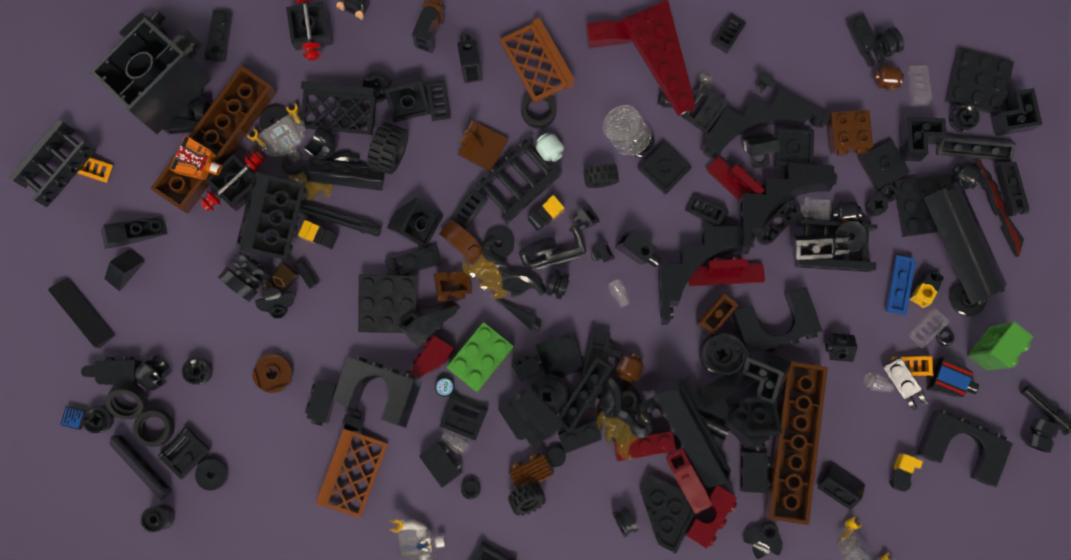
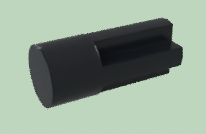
[295,261,319,289]

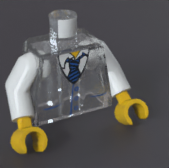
[389,519,445,560]

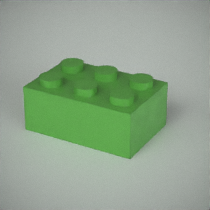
[446,322,514,393]
[967,322,1033,371]

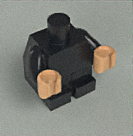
[336,0,370,20]

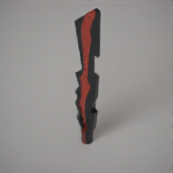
[973,160,1024,257]

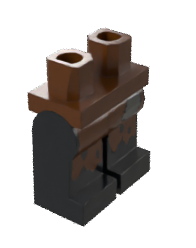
[412,0,445,54]

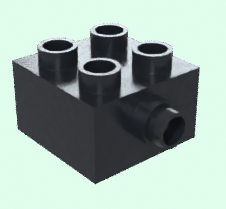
[90,18,211,134]

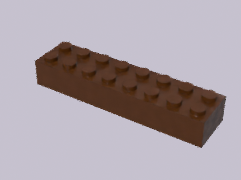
[150,66,277,214]
[765,361,828,525]

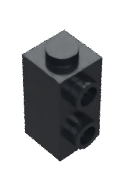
[305,380,337,426]

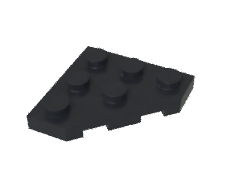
[640,473,695,554]

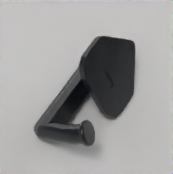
[518,224,586,270]

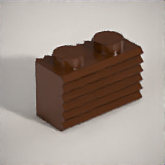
[696,293,738,335]
[508,452,554,488]

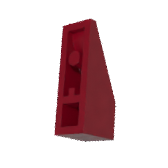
[586,21,633,49]

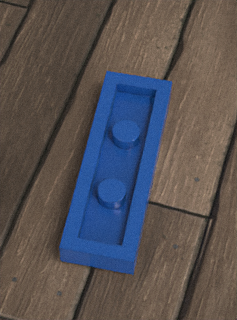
[885,255,916,316]

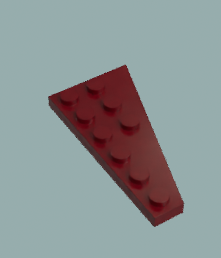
[621,0,696,116]

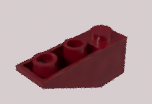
[403,336,455,381]
[665,448,713,514]

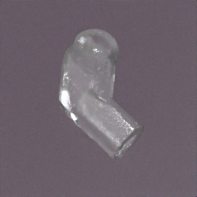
[692,72,712,96]

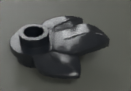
[255,287,294,319]
[743,521,783,559]

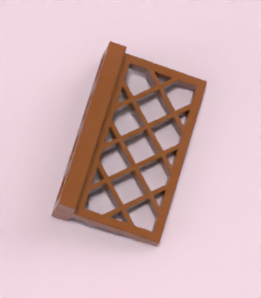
[499,17,575,103]
[315,428,388,518]

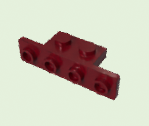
[706,157,765,202]
[688,257,765,287]

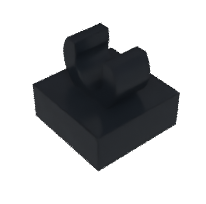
[756,71,777,93]
[574,206,600,230]
[591,242,615,263]
[342,409,364,434]

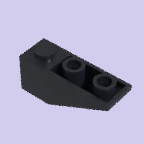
[101,216,167,249]
[398,300,460,346]

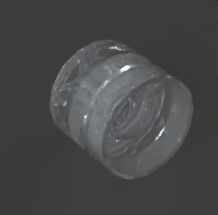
[603,105,651,156]

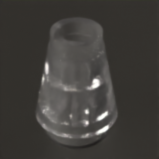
[607,278,631,308]
[863,371,894,393]
[441,430,471,456]

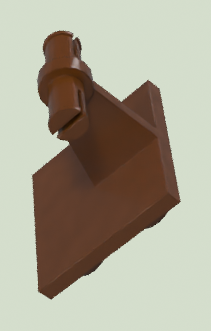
[458,120,509,172]

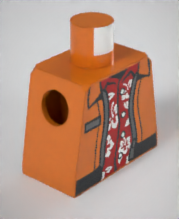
[170,136,222,180]

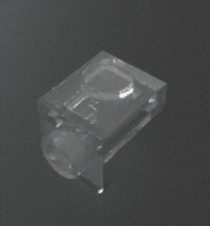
[801,197,832,220]

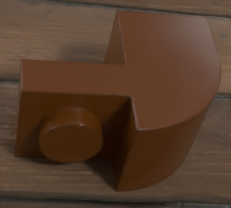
[439,220,483,263]

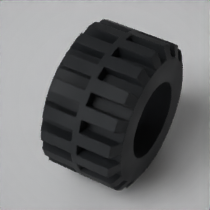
[367,122,408,175]

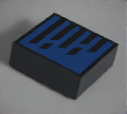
[60,406,86,430]

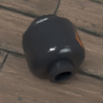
[951,162,982,190]
[833,201,862,222]

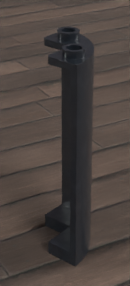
[923,179,1007,305]

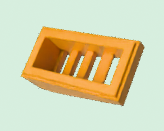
[76,157,113,183]
[891,356,933,376]

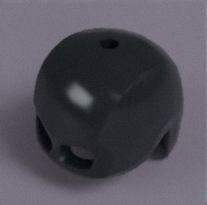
[135,355,169,391]

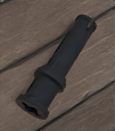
[1021,385,1071,435]

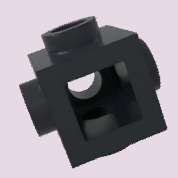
[825,333,858,362]

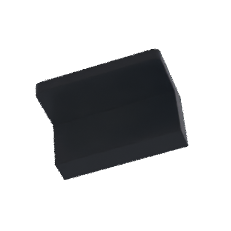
[818,463,865,510]

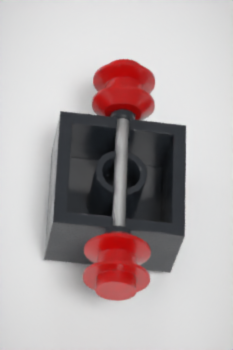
[286,0,333,61]
[200,150,265,212]

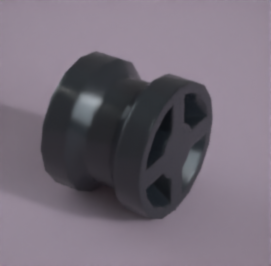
[865,195,888,217]

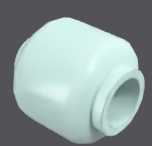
[536,133,564,162]

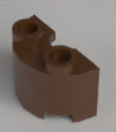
[433,271,472,302]

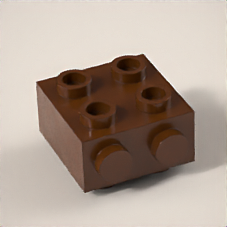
[827,110,873,156]

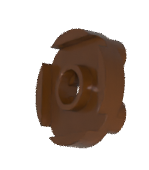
[252,354,293,393]

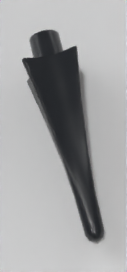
[496,298,542,331]

